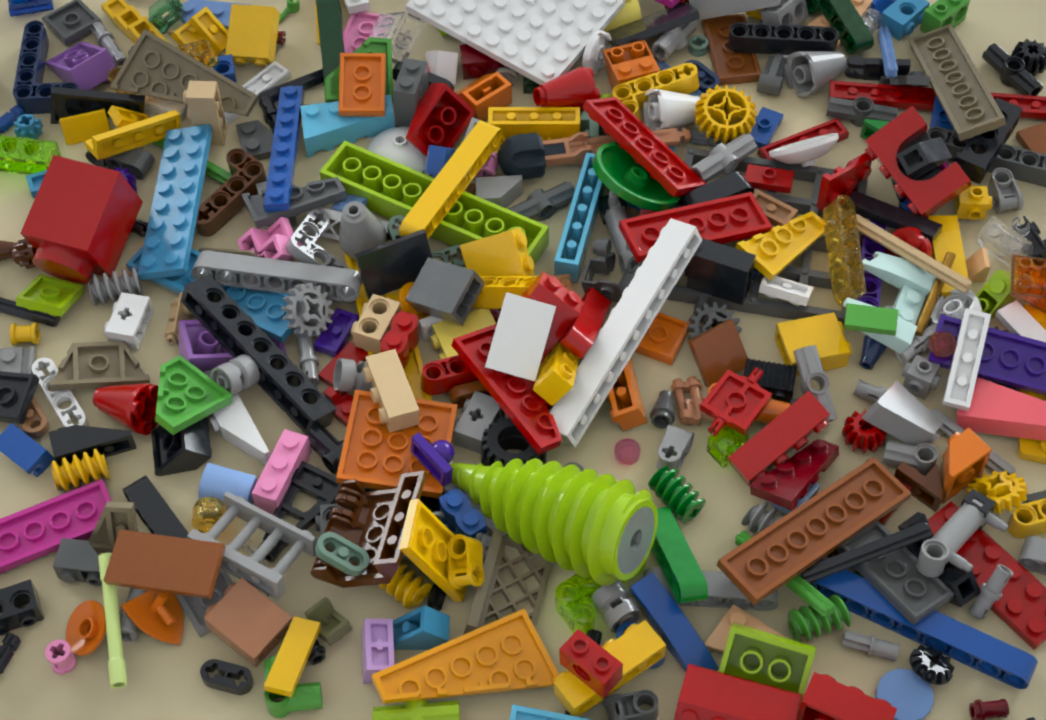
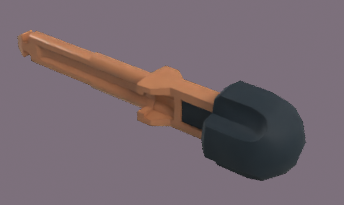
[497,128,691,180]

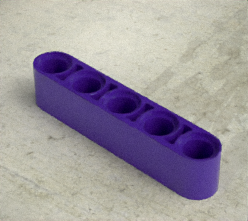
[855,220,886,307]

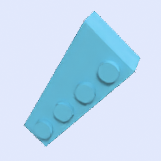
[300,95,395,158]

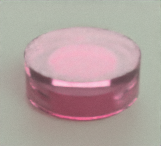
[614,438,641,465]

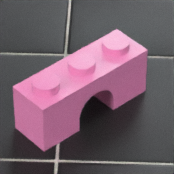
[252,429,312,514]

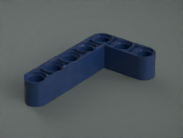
[13,20,78,114]

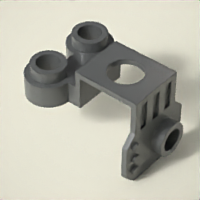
[581,238,622,302]

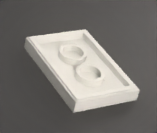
[485,292,556,382]

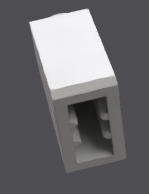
[862,380,943,446]

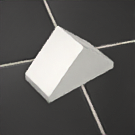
[425,50,458,87]

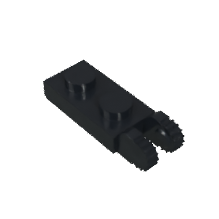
[845,56,911,81]

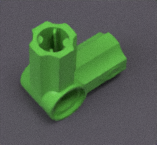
[264,656,323,718]

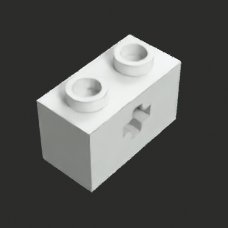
[104,292,154,350]

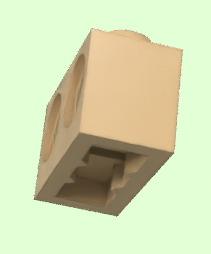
[351,294,401,353]

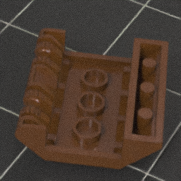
[311,471,427,588]

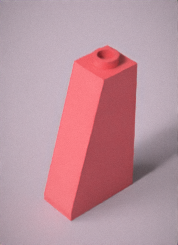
[957,377,1046,441]

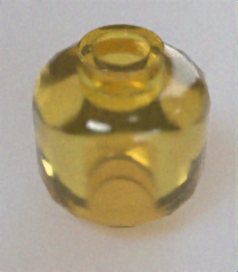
[192,497,226,533]

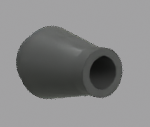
[650,390,675,428]

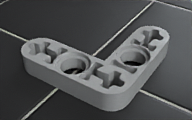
[286,209,349,269]

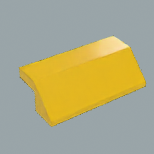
[488,107,580,160]

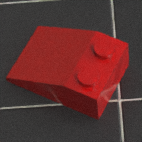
[405,83,476,157]

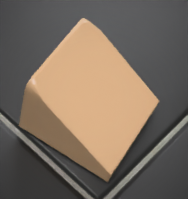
[966,248,990,282]

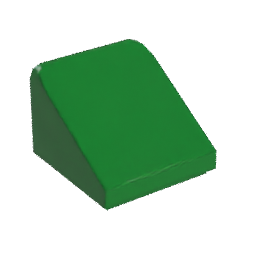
[860,119,889,140]

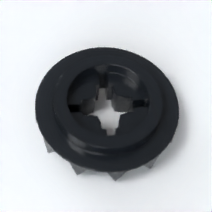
[909,645,954,685]

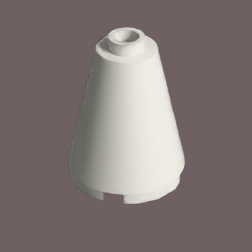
[642,88,700,131]

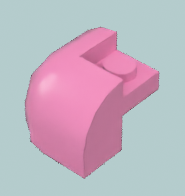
[237,217,303,261]

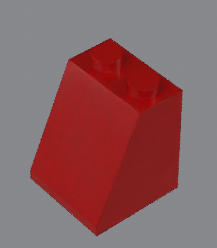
[521,271,583,364]

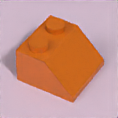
[940,428,992,504]

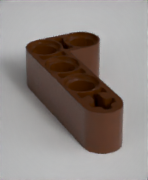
[196,148,267,237]

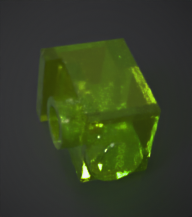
[706,426,749,469]

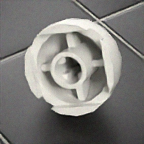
[931,289,982,327]

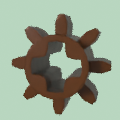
[12,239,36,269]

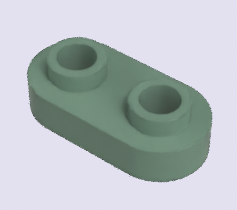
[315,532,369,576]

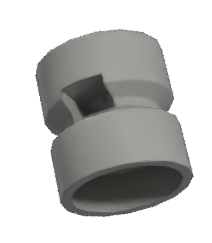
[210,354,260,396]
[333,358,372,392]
[591,580,642,633]

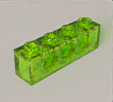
[0,135,62,175]

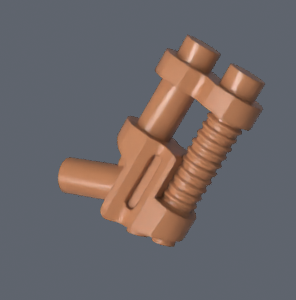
[671,376,715,426]

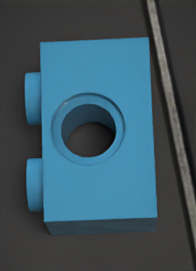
[879,0,930,41]

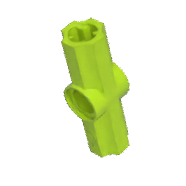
[372,700,460,720]

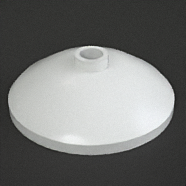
[367,126,427,174]
[769,133,839,167]

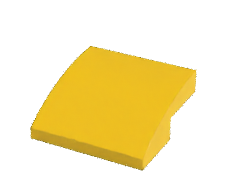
[171,7,228,65]

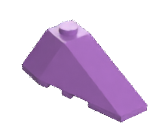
[178,320,287,372]

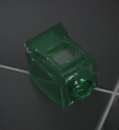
[149,0,183,34]

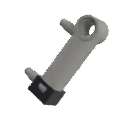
[599,190,633,275]
[916,489,1009,578]

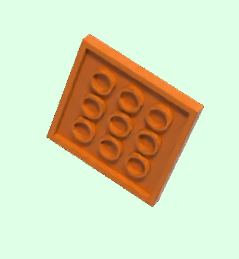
[336,389,457,498]

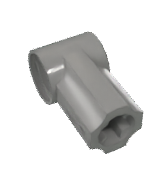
[883,440,938,476]

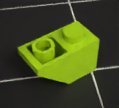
[976,269,1026,320]

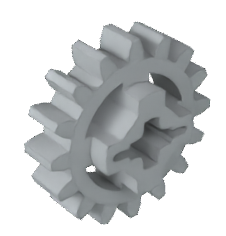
[281,283,334,338]

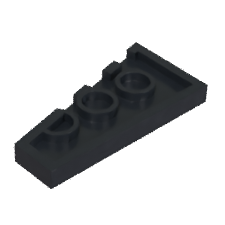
[50,86,145,124]

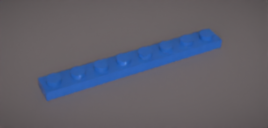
[264,86,304,212]

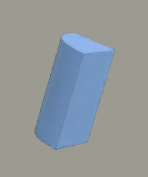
[198,463,258,509]

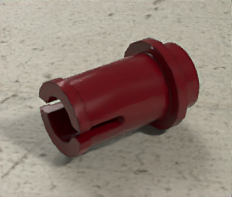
[969,699,1009,720]

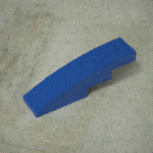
[630,572,719,672]

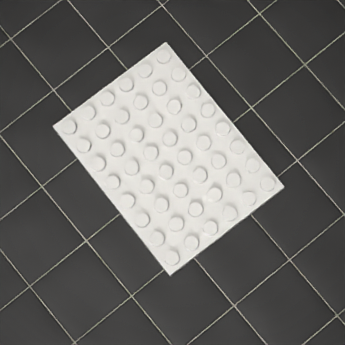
[405,0,626,85]

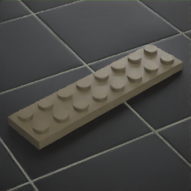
[908,24,1006,141]

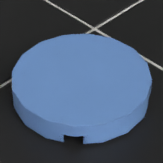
[875,669,934,720]

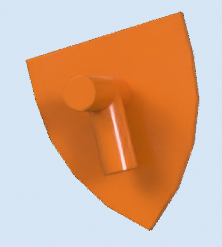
[121,590,184,645]

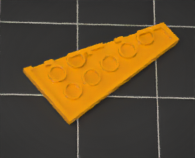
[371,608,559,704]

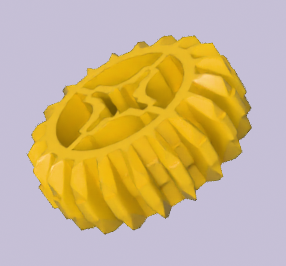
[694,84,757,144]

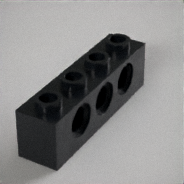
[953,98,1023,184]

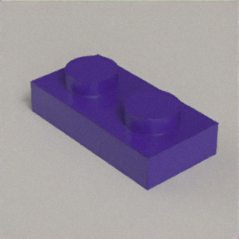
[314,308,359,357]

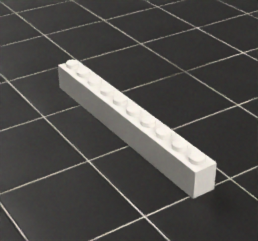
[549,218,702,448]

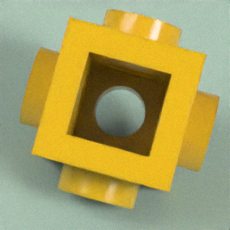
[954,185,992,220]

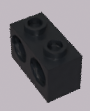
[0,579,44,636]

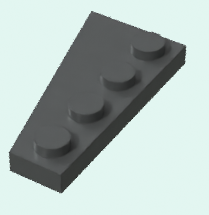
[241,177,347,229]

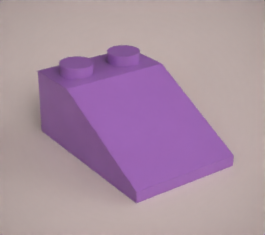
[45,41,119,91]

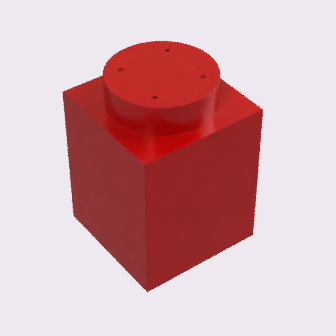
[20,155,143,284]

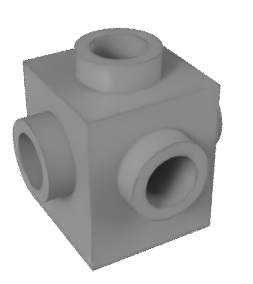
[901,355,941,400]

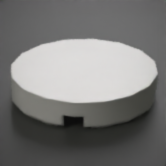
[582,30,612,75]

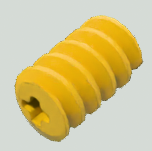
[51,449,111,492]
[378,563,432,609]

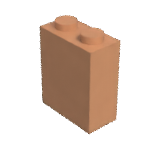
[204,578,292,668]

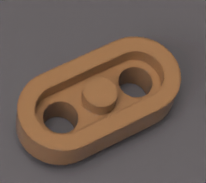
[20,396,49,438]

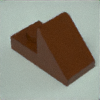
[894,461,944,512]

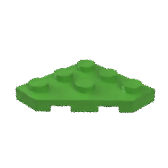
[324,37,393,104]
[155,355,233,435]

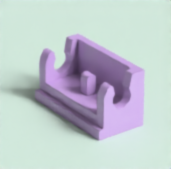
[361,618,395,684]

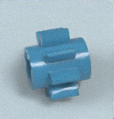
[14,114,43,142]

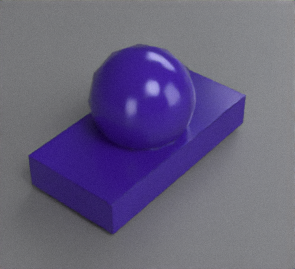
[411,432,455,487]

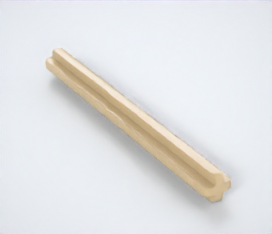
[846,213,972,293]

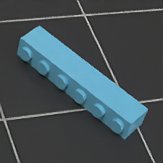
[554,153,605,283]

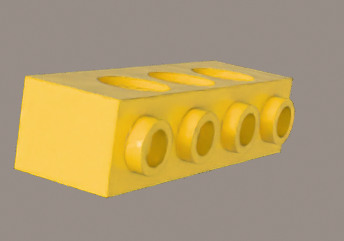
[533,337,579,406]

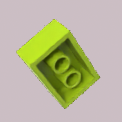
[719,622,816,707]

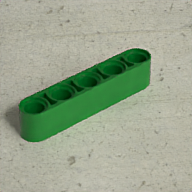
[652,507,708,604]

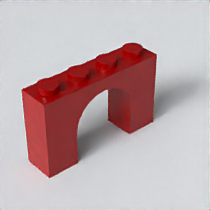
[864,106,971,218]

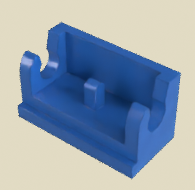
[0,423,56,477]

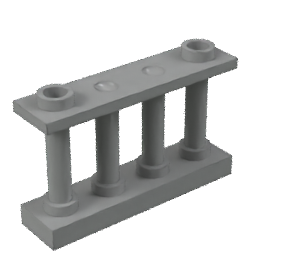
[187,492,316,600]

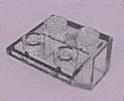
[369,12,425,64]

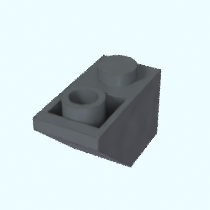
[53,538,102,586]

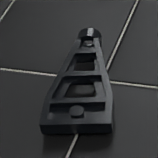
[257,461,340,562]

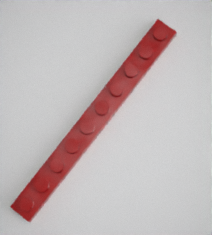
[829,80,1046,120]

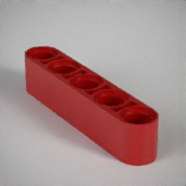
[559,287,611,359]

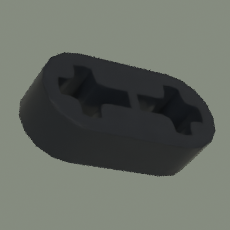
[200,659,254,695]

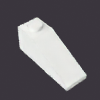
[209,394,270,465]

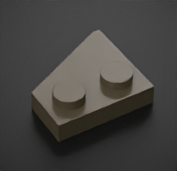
[89,501,138,552]

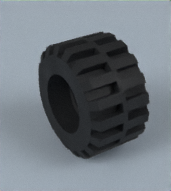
[481,417,547,467]

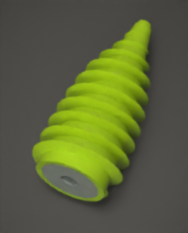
[450,458,658,586]

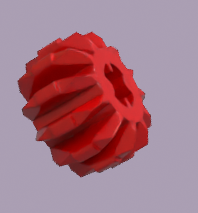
[842,409,887,455]

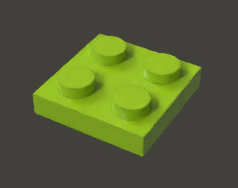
[16,274,85,317]

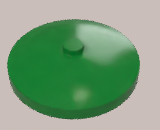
[592,143,681,211]

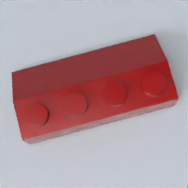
[674,664,802,720]

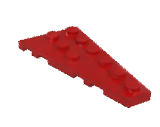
[451,324,562,455]

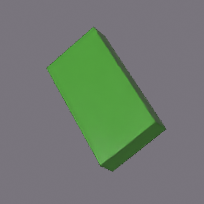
[844,303,898,336]

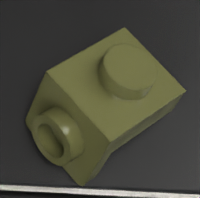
[305,597,353,646]

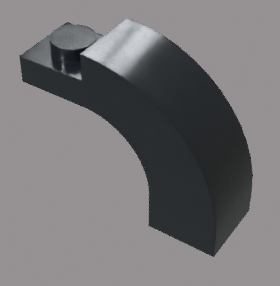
[898,512,981,607]

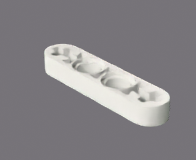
[31,358,89,427]

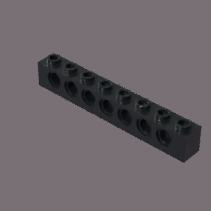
[181,275,336,436]

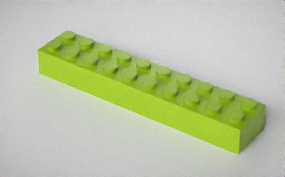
[319,141,549,265]

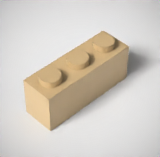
[183,81,228,146]
[362,349,419,433]

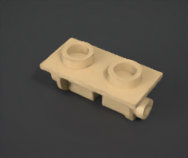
[165,292,194,344]

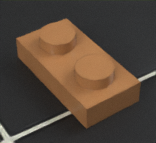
[753,189,798,227]

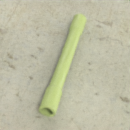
[98,553,128,689]

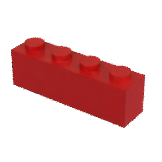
[728,391,830,486]

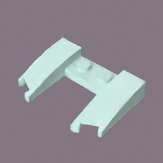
[843,251,936,354]

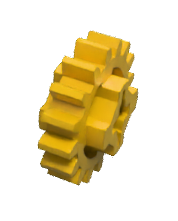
[967,471,1028,514]

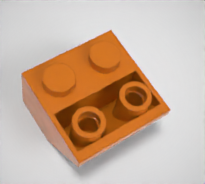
[603,40,660,90]
[455,72,512,121]

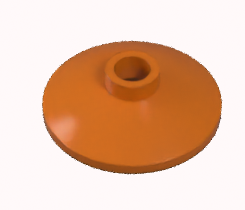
[66,600,106,656]

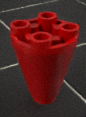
[533,67,600,113]
[93,383,159,436]

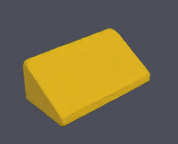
[59,109,111,145]

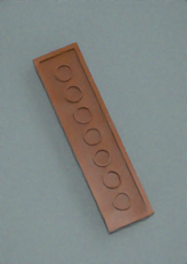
[716,457,912,605]

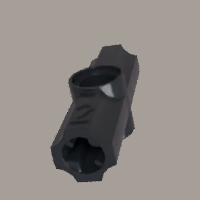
[982,43,1044,96]
[307,425,365,488]

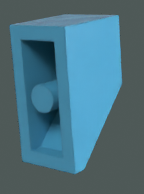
[393,605,450,650]

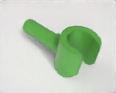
[279,0,300,23]

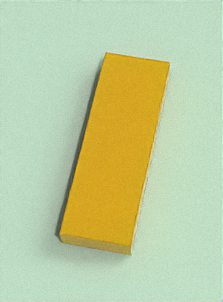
[264,616,321,698]

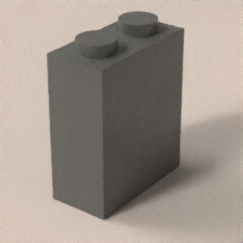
[392,58,429,127]
[405,257,485,326]

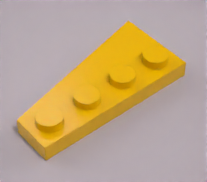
[734,211,830,281]

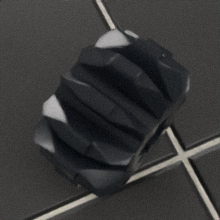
[1011,39,1046,76]

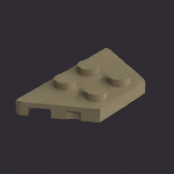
[49,341,150,391]

